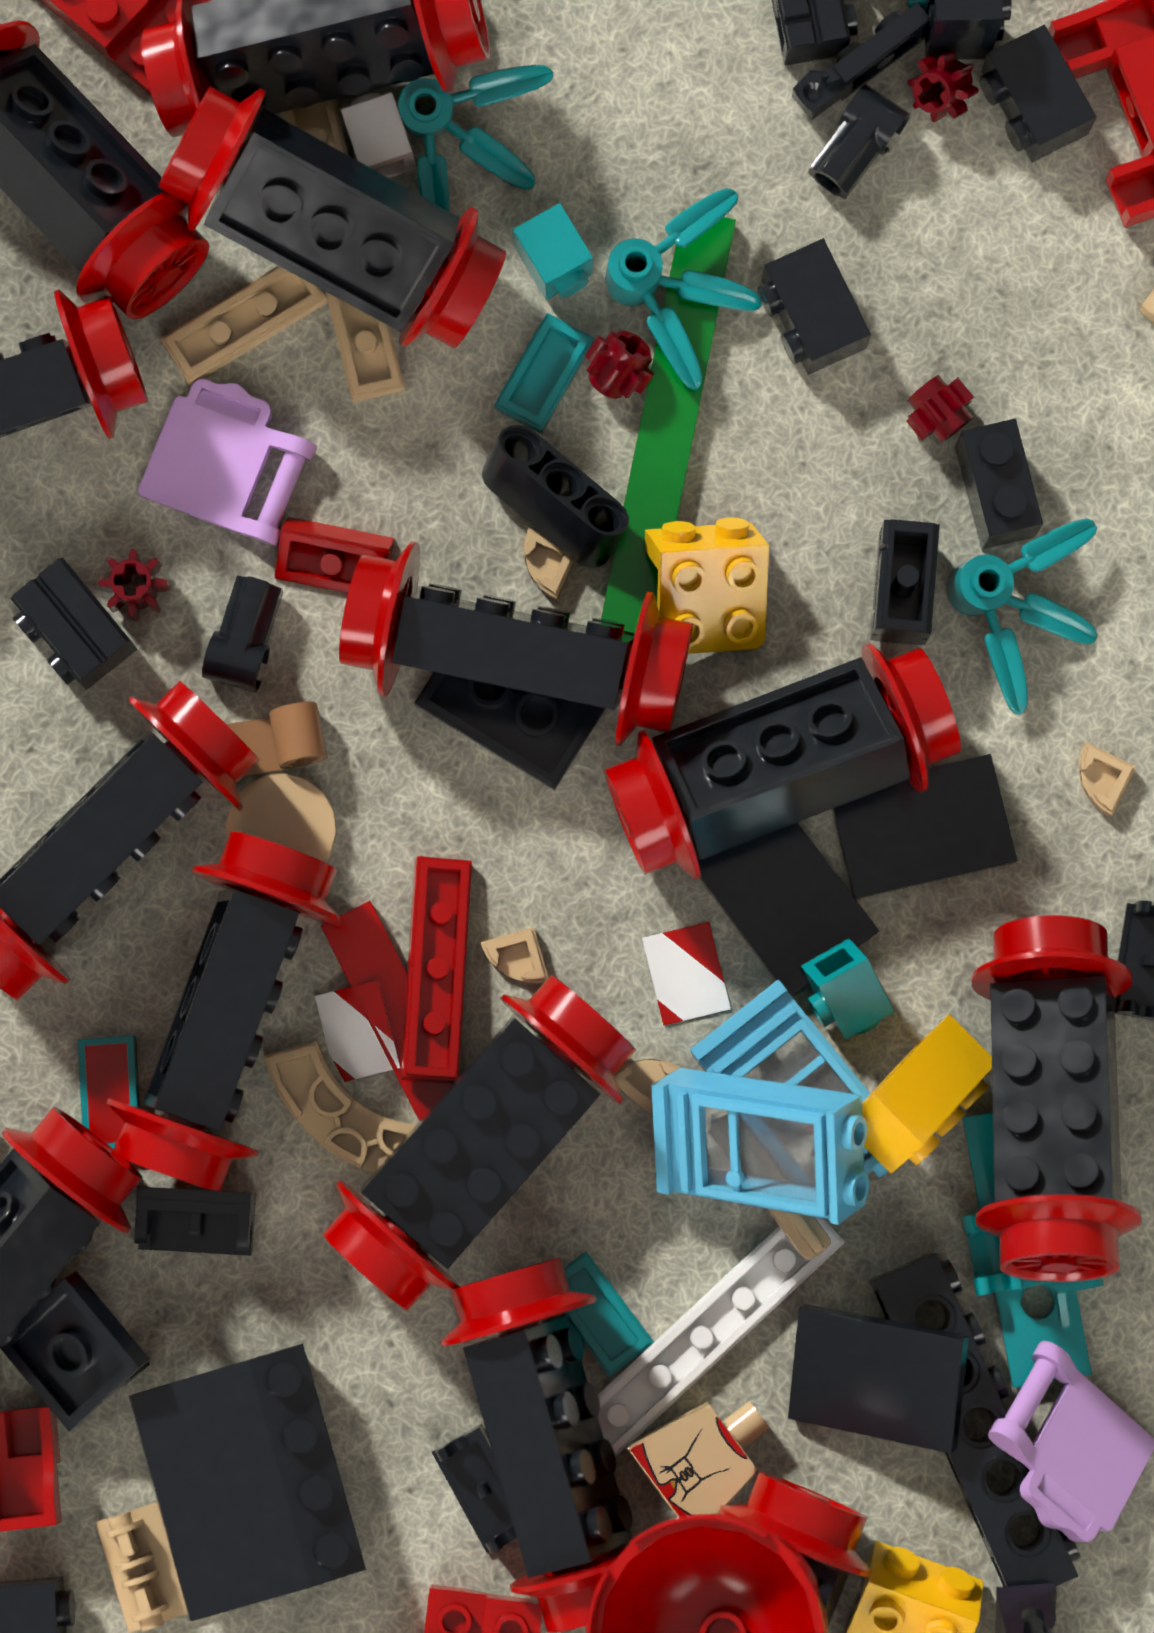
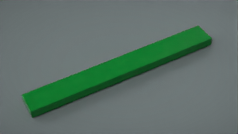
[601,209,736,636]

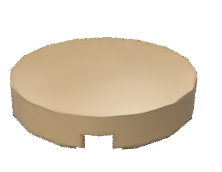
[225,773,337,862]

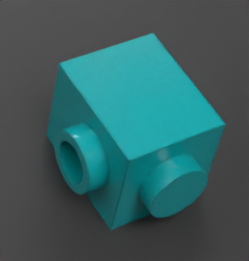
[512,203,593,301]
[801,938,894,1040]

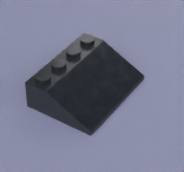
[128,1344,366,1621]

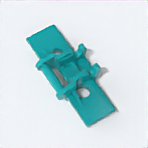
[961,1113,1104,1388]

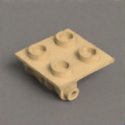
[95,1502,188,1633]

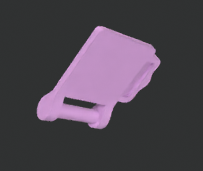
[138,379,317,547]
[988,1341,1154,1542]

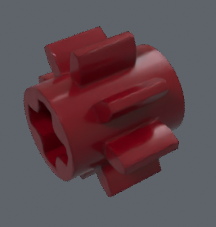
[907,50,979,122]
[585,331,654,399]
[906,375,974,444]
[98,549,170,621]

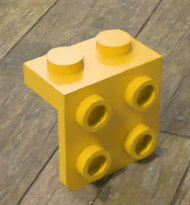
[644,517,769,654]
[845,1540,983,1633]

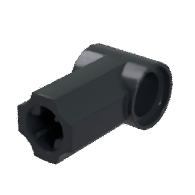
[808,84,910,199]
[202,575,283,693]

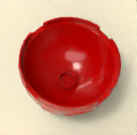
[586,1514,829,1633]

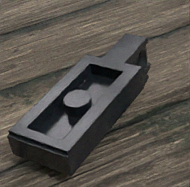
[792,3,929,120]

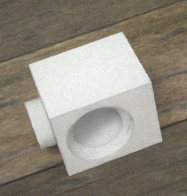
[341,92,417,178]

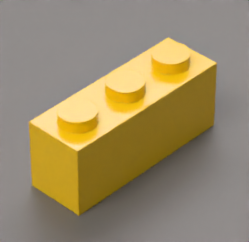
[862,1014,992,1174]

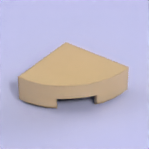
[524,528,575,601]
[1079,742,1136,817]
[480,927,548,984]
[614,1059,681,1115]

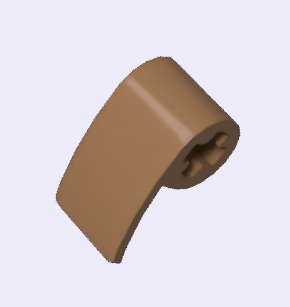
[226,702,328,778]

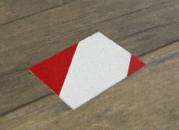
[642,922,731,1026]
[315,980,400,1082]

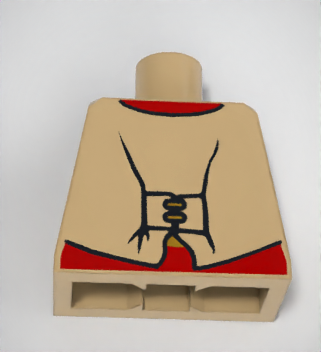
[627,1401,770,1518]

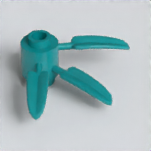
[398,65,554,212]
[605,188,762,390]
[946,518,1097,715]

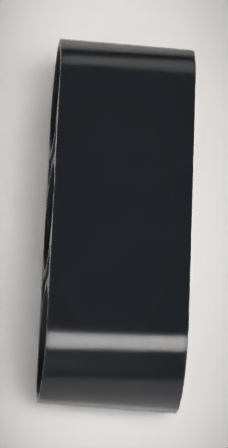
[482,425,629,568]

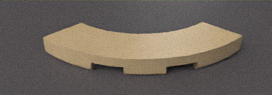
[263,1041,417,1173]

